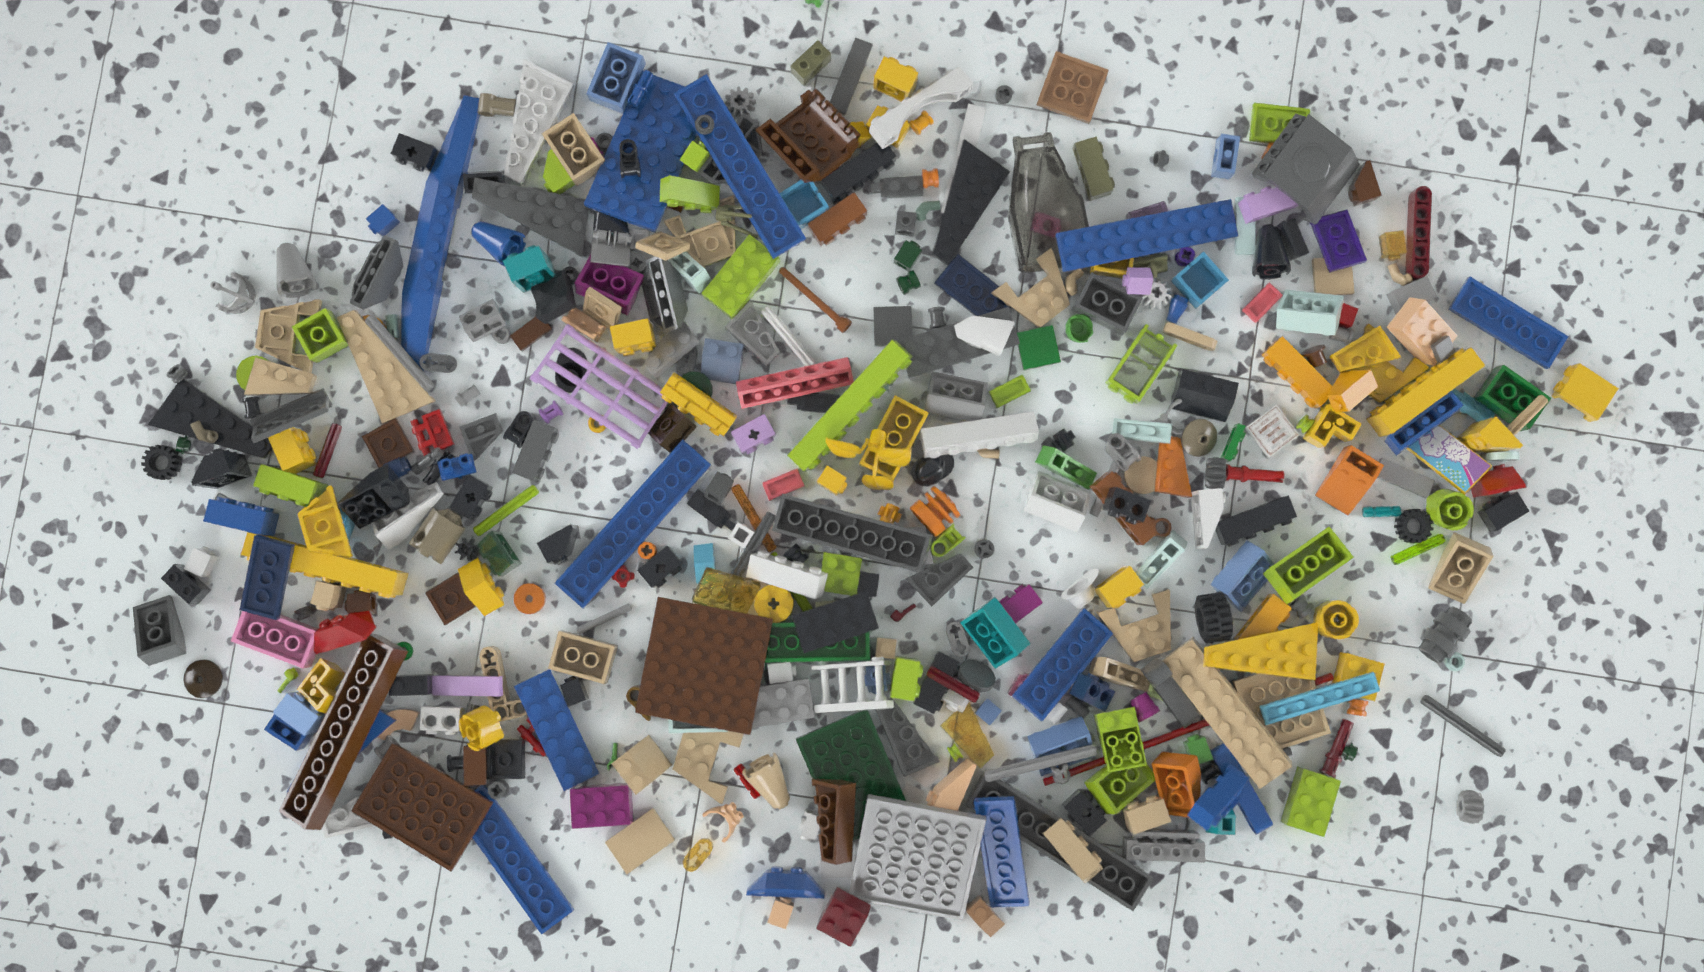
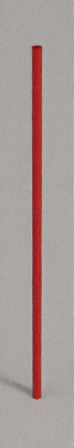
[1042,672,1334,786]

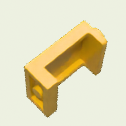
[1551,363,1619,422]

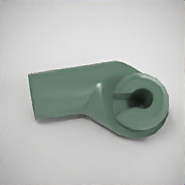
[915,201,940,221]

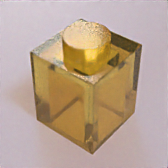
[1379,230,1407,261]

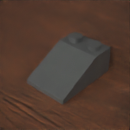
[132,595,187,666]

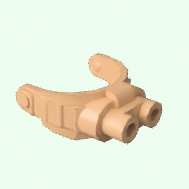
[702,802,743,843]

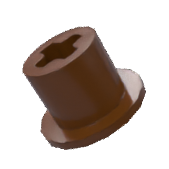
[1301,344,1327,368]

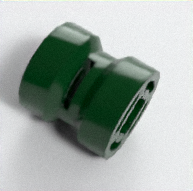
[896,270,921,295]

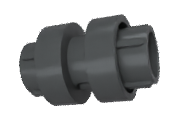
[1419,606,1472,663]

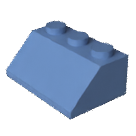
[1211,540,1274,612]
[1027,716,1095,777]

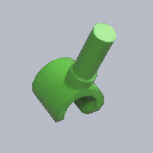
[607,743,618,771]

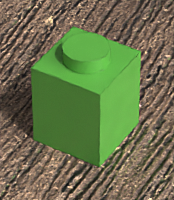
[1183,734,1213,764]

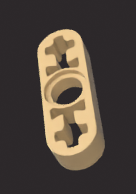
[1162,322,1218,351]

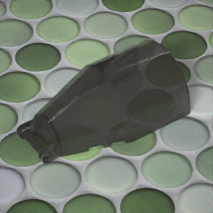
[1007,132,1089,273]

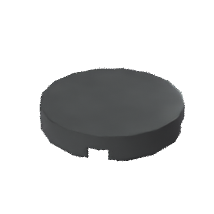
[958,659,996,693]

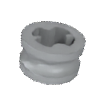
[492,327,511,344]

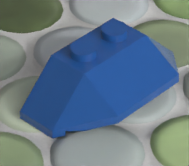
[746,866,825,899]

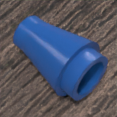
[1166,294,1189,324]

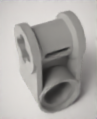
[1105,433,1141,471]

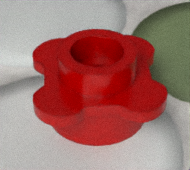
[612,565,635,588]

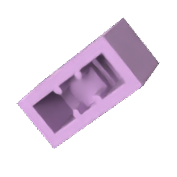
[731,414,776,455]

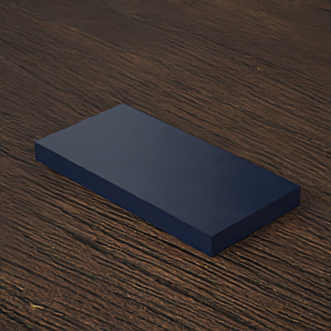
[934,254,1012,316]
[239,535,295,620]

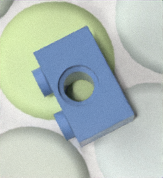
[1211,134,1240,180]

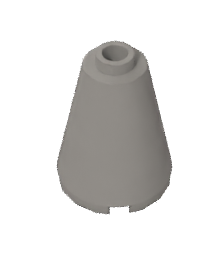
[276,242,317,298]

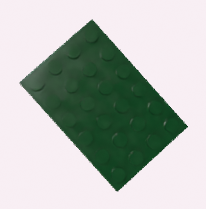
[795,710,906,841]

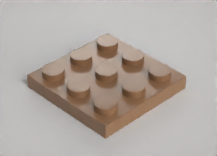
[1036,51,1109,124]

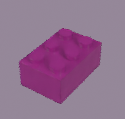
[569,783,634,829]

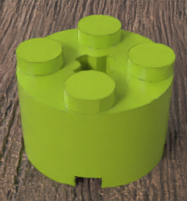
[1426,489,1474,531]

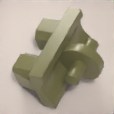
[1133,252,1168,279]

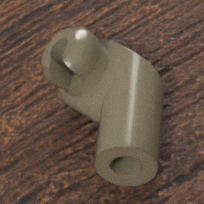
[190,421,218,443]

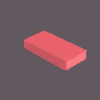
[1242,282,1283,323]
[762,469,805,501]

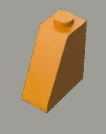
[1327,370,1378,412]

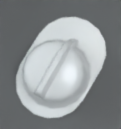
[1061,568,1099,609]

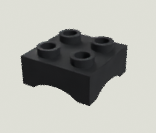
[531,270,576,324]

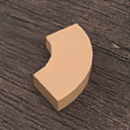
[378,709,420,741]

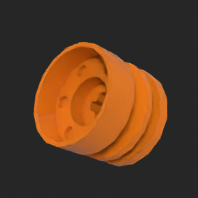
[910,486,961,537]

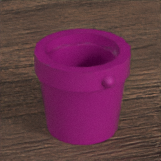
[1130,692,1161,723]

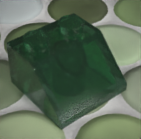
[477,531,522,576]

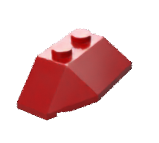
[314,611,377,654]

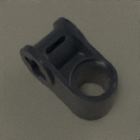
[619,139,641,178]
[503,411,536,449]

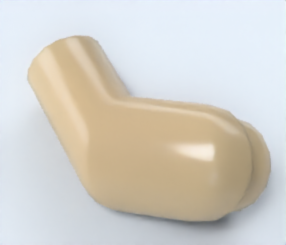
[1387,263,1413,286]
[1065,269,1084,296]
[977,448,1000,459]

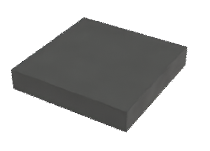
[873,306,912,346]

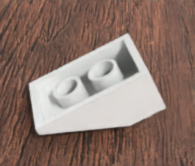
[1191,488,1226,549]

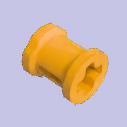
[909,110,934,135]

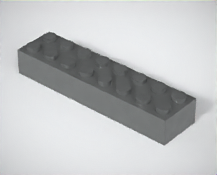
[772,494,933,574]

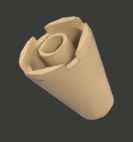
[742,753,790,810]

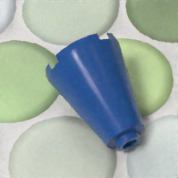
[471,221,526,267]

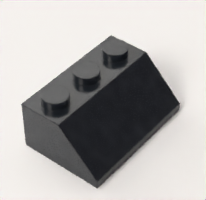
[1170,369,1239,422]
[191,448,252,489]

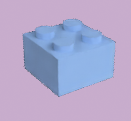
[273,691,326,736]

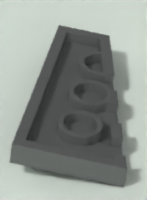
[875,697,940,777]

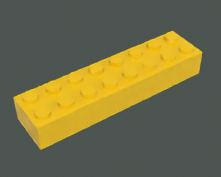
[241,532,409,598]

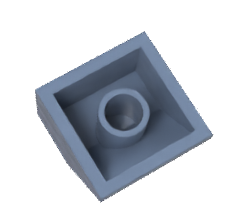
[701,338,745,384]

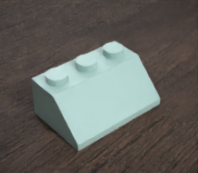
[1276,290,1344,336]

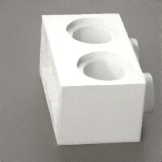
[420,705,465,735]

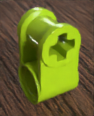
[930,523,966,558]

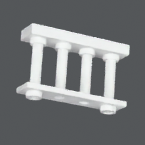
[811,657,894,713]

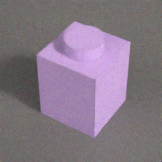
[1122,267,1153,295]

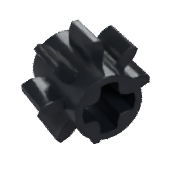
[1052,428,1076,452]
[454,538,480,561]

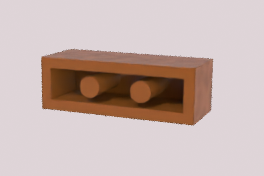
[807,192,867,247]

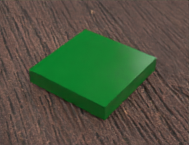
[1017,325,1061,371]

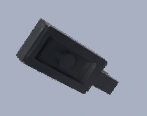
[787,393,841,413]
[686,489,736,531]

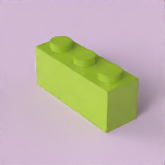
[660,175,720,213]

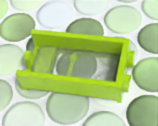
[1105,324,1178,404]

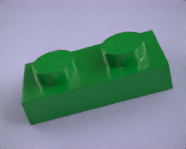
[1220,423,1246,463]

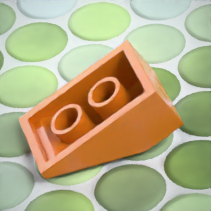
[1152,752,1201,818]

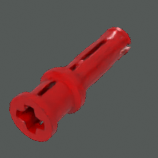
[1225,464,1284,483]

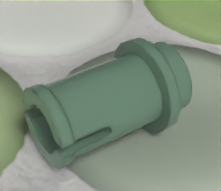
[384,314,400,338]

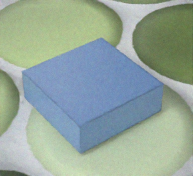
[975,698,1002,725]

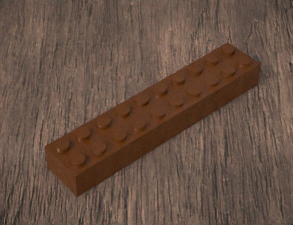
[279,633,408,830]

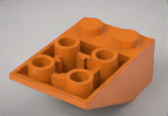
[1315,445,1384,516]

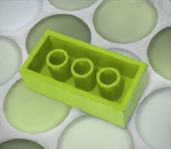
[702,234,780,320]
[1263,526,1354,605]

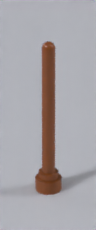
[779,267,852,334]

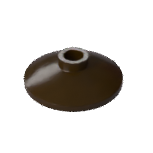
[183,659,223,698]

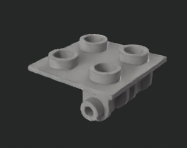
[591,229,632,267]

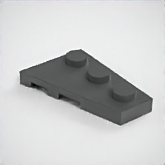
[905,553,974,607]

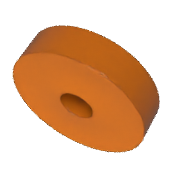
[514,583,546,614]

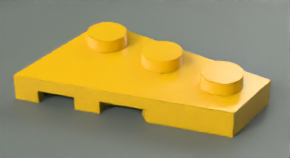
[1329,326,1401,373]

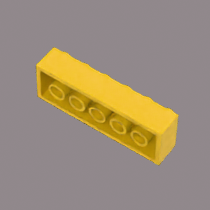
[1366,347,1485,437]

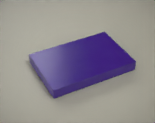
[1310,209,1367,273]

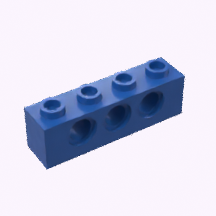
[1384,391,1464,456]

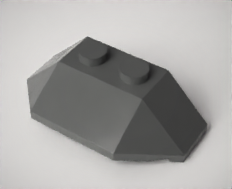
[698,112,763,184]
[350,235,403,310]
[642,257,688,334]

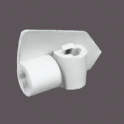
[954,316,1014,356]

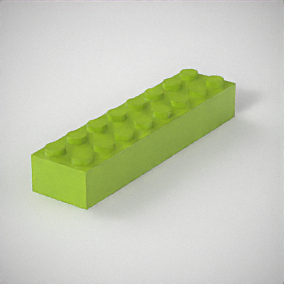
[787,340,913,471]

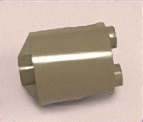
[409,508,466,564]

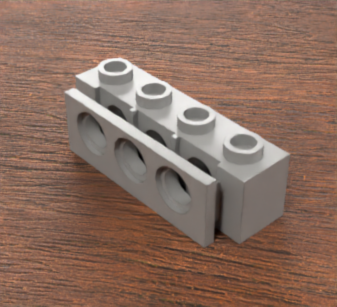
[1122,829,1205,863]

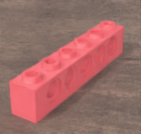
[736,357,854,409]

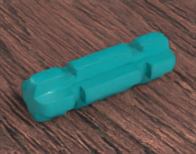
[1362,506,1401,517]

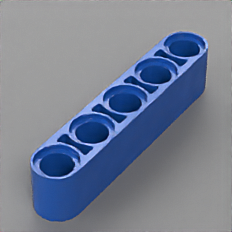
[1210,743,1273,835]

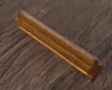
[731,484,777,553]

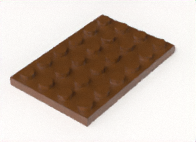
[351,742,494,872]

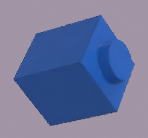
[365,204,400,236]

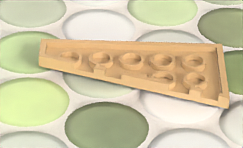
[337,310,436,423]

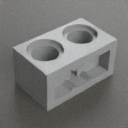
[459,299,507,343]

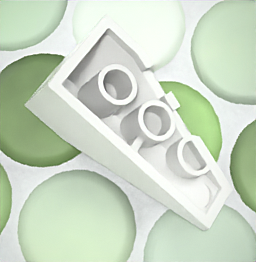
[371,482,443,550]

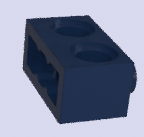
[1069,673,1116,712]

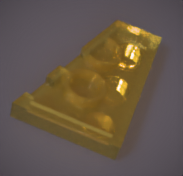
[940,702,994,769]

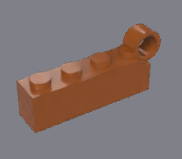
[1089,471,1172,545]

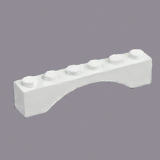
[869,66,974,149]

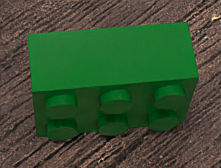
[1474,365,1551,431]

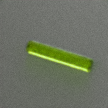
[1390,534,1446,565]

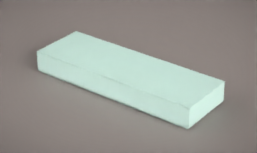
[1235,197,1256,255]
[1112,418,1172,444]

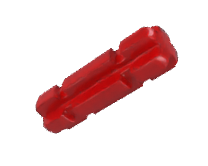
[734,764,761,799]

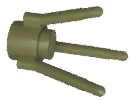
[716,204,758,238]

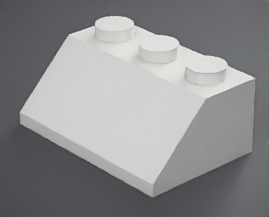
[1024,471,1091,532]

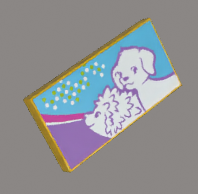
[1407,425,1492,495]

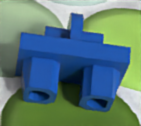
[438,453,477,481]

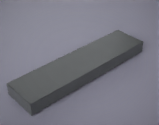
[830,37,873,115]

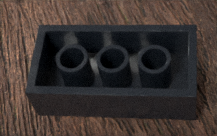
[792,591,879,653]

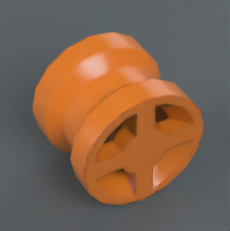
[922,168,939,189]
[1347,699,1369,717]

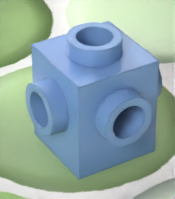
[865,665,891,694]

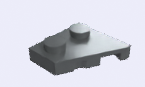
[459,413,503,461]

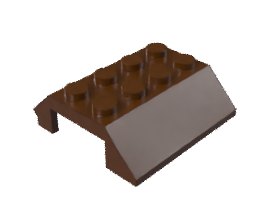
[756,89,861,183]

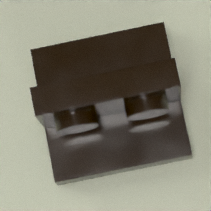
[648,404,697,453]

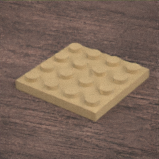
[1232,673,1331,749]

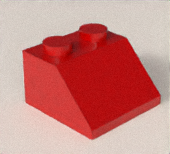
[1471,464,1526,498]

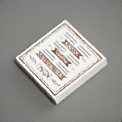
[1245,405,1300,458]

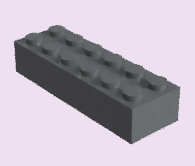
[898,307,1020,378]

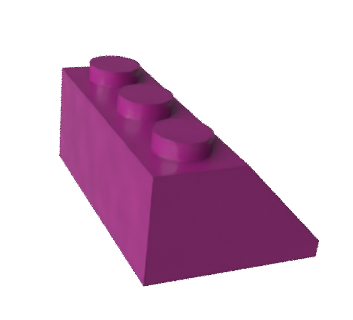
[575,254,644,316]

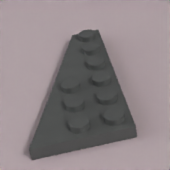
[472,178,589,257]

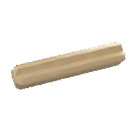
[1507,395,1548,436]

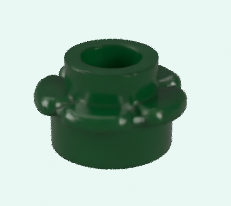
[176,436,191,455]
[1342,743,1358,761]

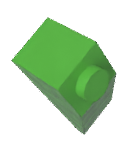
[1035,445,1097,490]

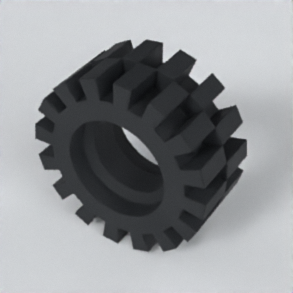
[141,445,182,480]
[1394,509,1434,543]

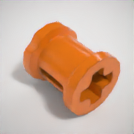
[638,542,657,559]

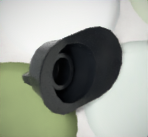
[555,347,587,393]
[911,454,954,486]

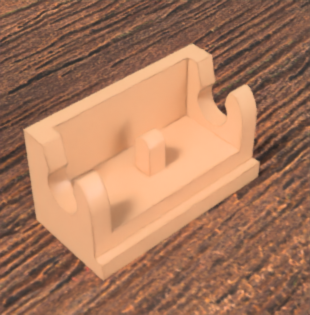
[561,308,606,343]

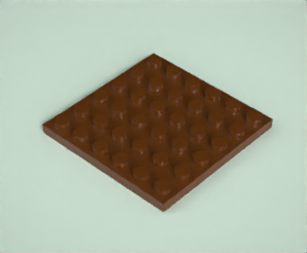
[635,597,773,735]

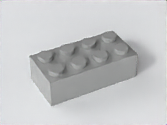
[752,678,815,728]

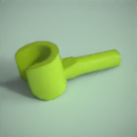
[277,667,298,693]

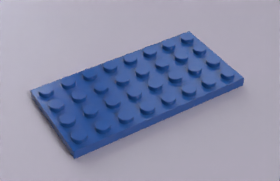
[584,71,698,233]

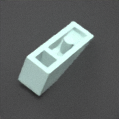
[668,252,712,294]
[1135,530,1188,589]

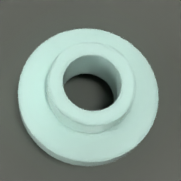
[1445,652,1465,671]

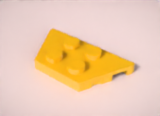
[297,485,353,557]

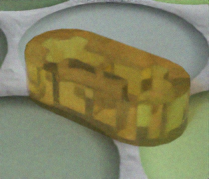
[683,838,713,872]

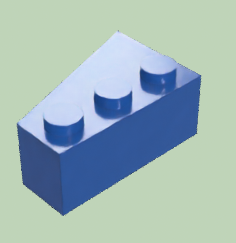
[1187,763,1250,831]

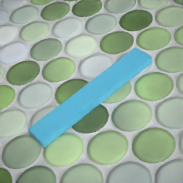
[1259,672,1380,725]

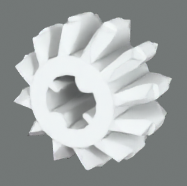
[1140,278,1172,310]

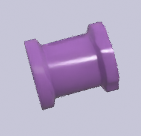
[538,400,564,424]

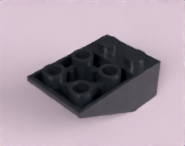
[337,464,410,529]

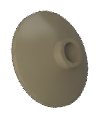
[1181,419,1217,457]

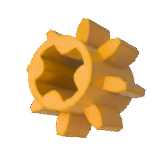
[877,503,902,524]

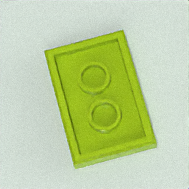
[1249,103,1310,143]

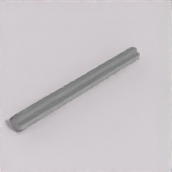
[984,744,1097,782]

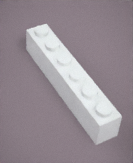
[920,411,1039,458]

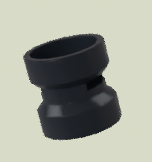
[783,543,809,563]

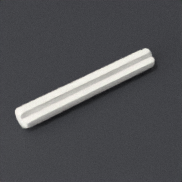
[761,306,815,366]

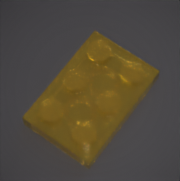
[692,567,761,613]

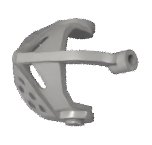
[210,272,256,314]

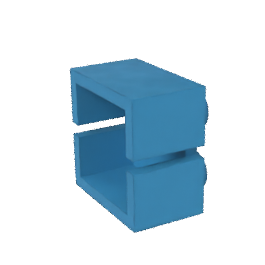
[779,180,829,230]
[1171,252,1229,309]

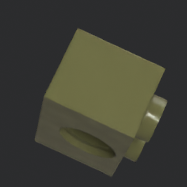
[790,40,831,86]

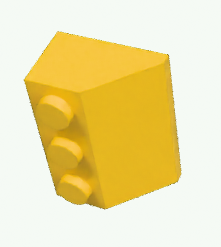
[1457,417,1524,453]

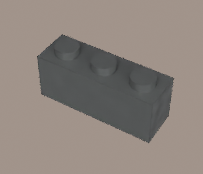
[512,419,559,482]

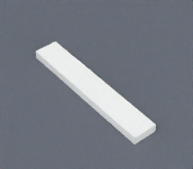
[941,103,987,214]

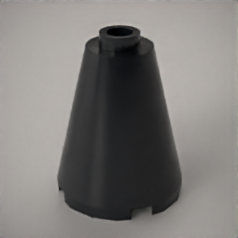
[1252,224,1291,280]

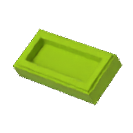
[988,374,1031,408]

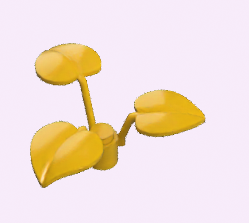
[825,429,911,490]

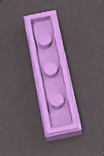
[432,675,503,696]

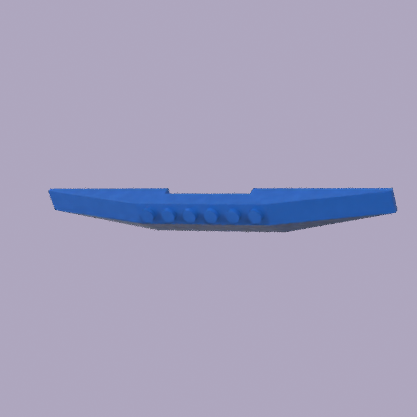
[401,95,480,372]

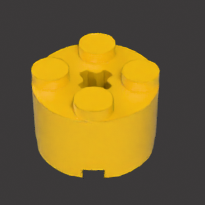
[754,585,794,623]
[1313,600,1359,639]
[459,705,504,751]

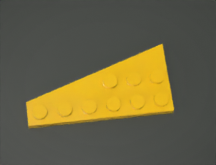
[1203,622,1318,680]

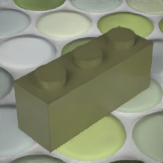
[1072,136,1115,201]

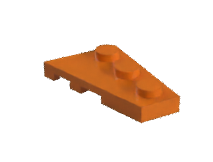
[1155,436,1192,498]

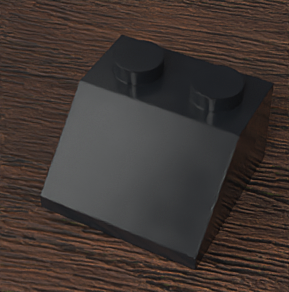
[537,524,579,565]

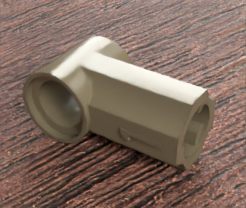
[478,93,516,117]

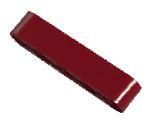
[1405,186,1432,281]

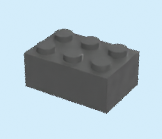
[1072,272,1143,335]

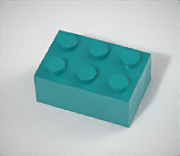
[503,245,556,293]
[960,597,1031,669]

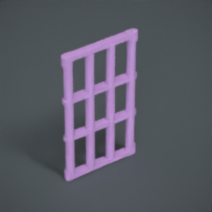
[530,324,668,449]

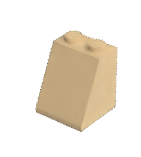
[612,735,672,795]

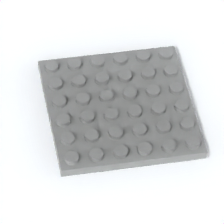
[849,794,986,921]

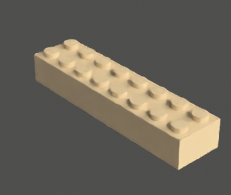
[1162,637,1292,789]

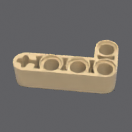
[479,646,527,721]

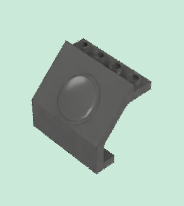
[1252,114,1360,225]

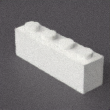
[746,550,828,599]

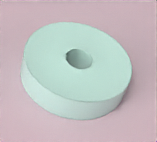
[1486,451,1519,462]

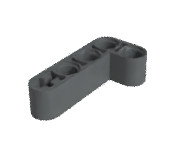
[1141,658,1200,729]

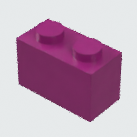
[999,583,1043,623]

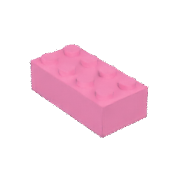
[231,611,318,668]

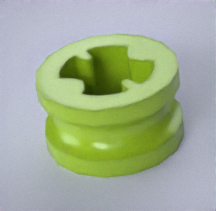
[1296,414,1315,433]
[947,743,964,763]

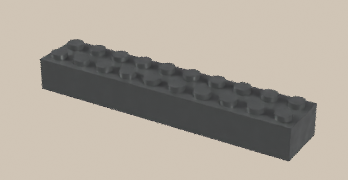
[965,769,1154,912]

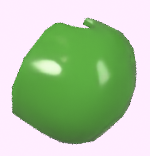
[1065,314,1093,343]

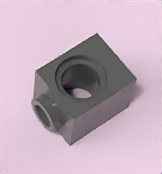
[895,211,916,237]
[704,471,734,506]

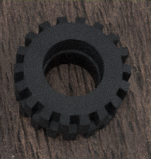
[1195,592,1233,644]

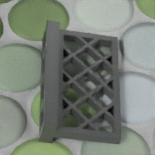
[250,388,333,443]

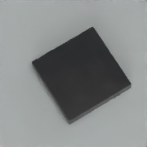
[486,739,525,779]

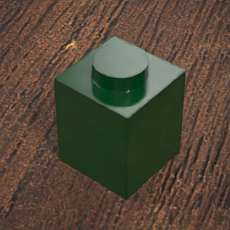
[893,240,922,272]

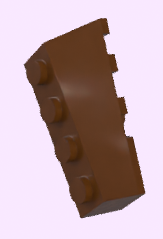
[811,779,856,865]

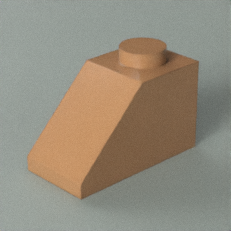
[965,894,1005,937]

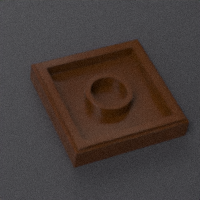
[362,418,415,468]
[425,572,476,625]

